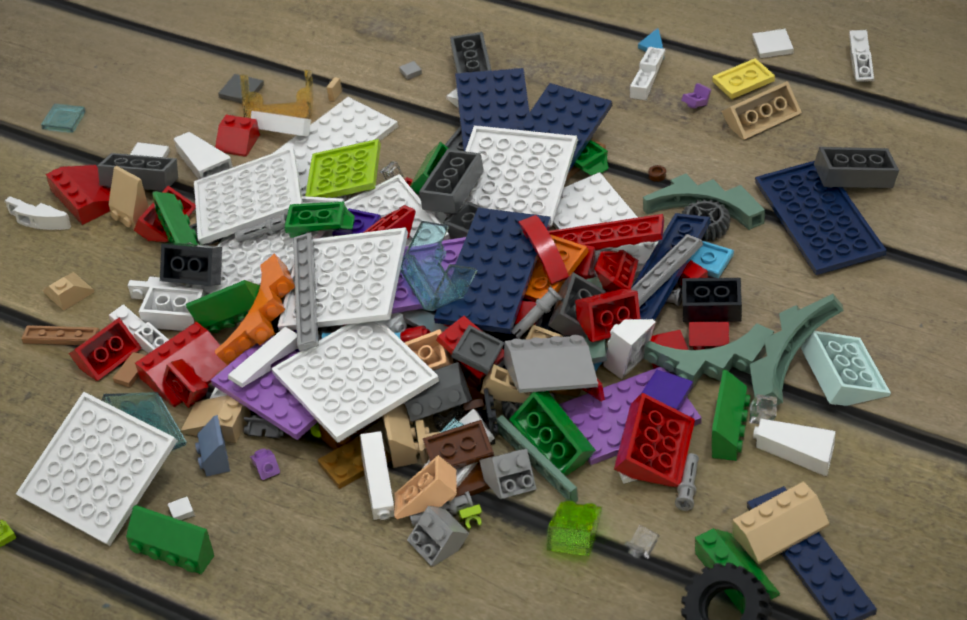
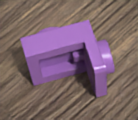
[681,83,711,108]
[250,449,280,480]

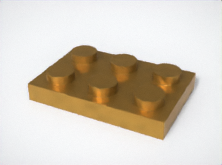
[318,431,392,489]

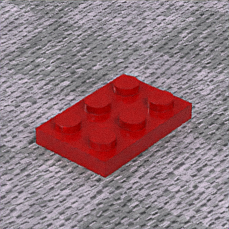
[436,316,504,379]

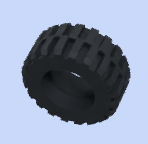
[681,563,772,620]

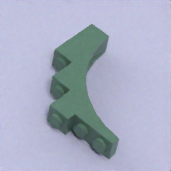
[643,173,765,230]
[750,294,844,411]
[644,323,774,387]

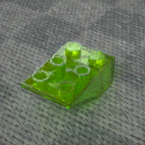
[547,501,602,556]

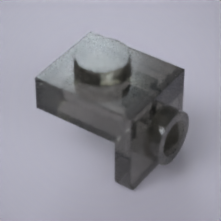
[433,405,465,432]

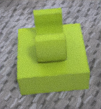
[458,504,482,530]
[0,520,16,547]

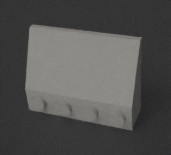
[503,335,598,393]

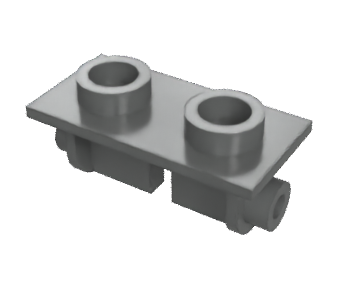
[244,415,285,438]

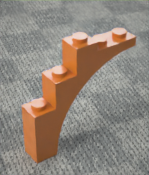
[215,253,295,366]

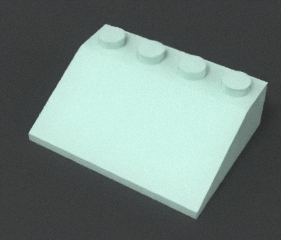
[800,331,891,406]

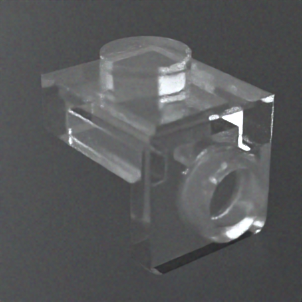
[624,525,660,559]

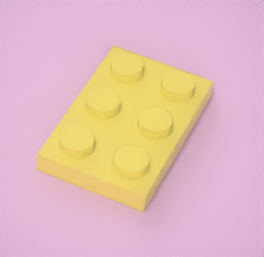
[712,58,775,99]

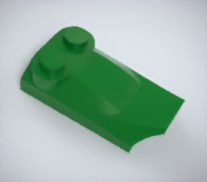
[574,139,609,176]
[285,201,355,238]

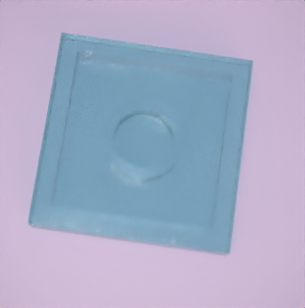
[41,104,86,132]

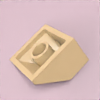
[43,272,94,311]

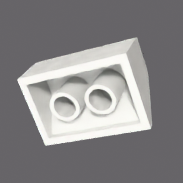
[139,285,205,331]
[603,319,656,379]

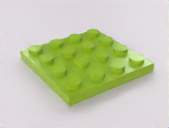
[305,139,381,198]

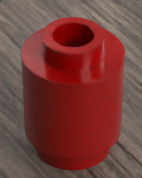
[400,325,430,343]

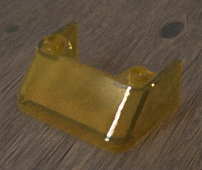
[240,70,313,119]

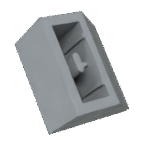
[480,449,536,499]
[407,506,469,566]

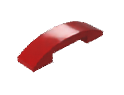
[519,215,569,285]

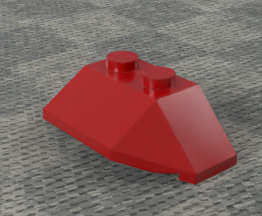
[363,205,416,239]
[594,250,639,292]

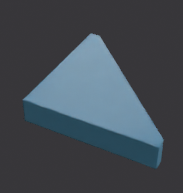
[638,29,664,59]

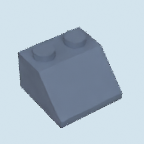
[195,415,230,477]

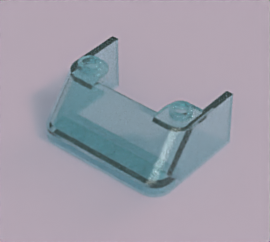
[401,221,477,311]

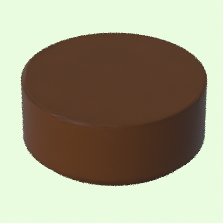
[648,165,666,182]

